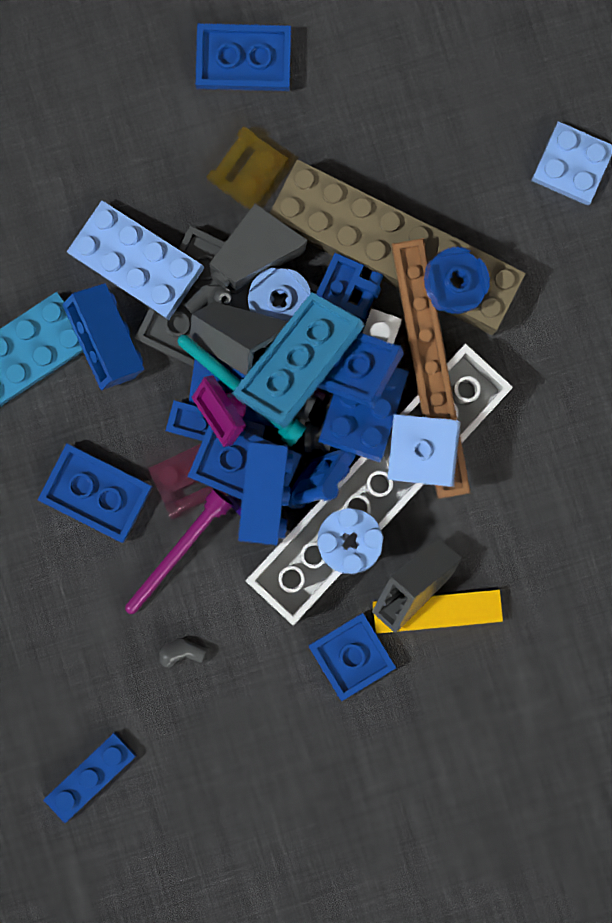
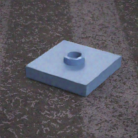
[387,415,460,487]

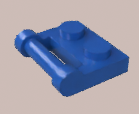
[288,450,356,510]

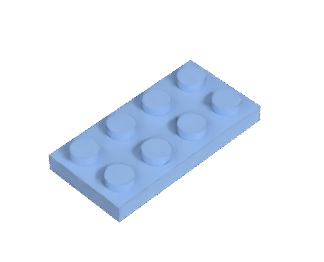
[67,201,204,320]

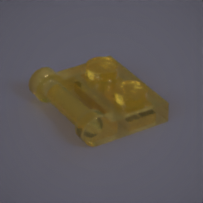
[206,127,288,210]

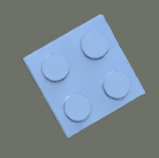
[531,121,612,205]

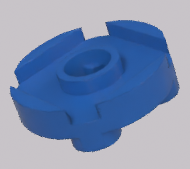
[424,247,490,314]

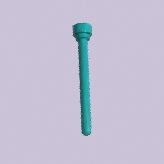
[177,335,307,447]

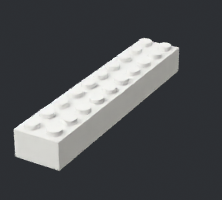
[246,344,513,625]

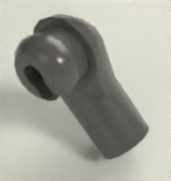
[184,285,232,314]
[159,639,207,668]

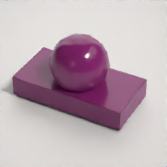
[192,375,246,447]

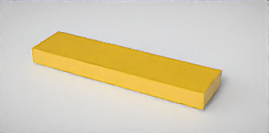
[372,590,503,634]

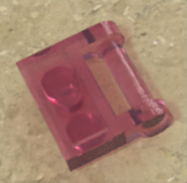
[148,444,227,520]

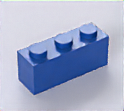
[62,283,144,390]
[238,442,294,545]

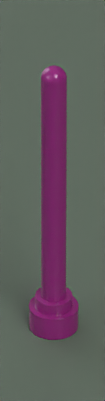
[125,489,233,614]

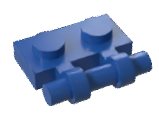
[316,253,383,324]

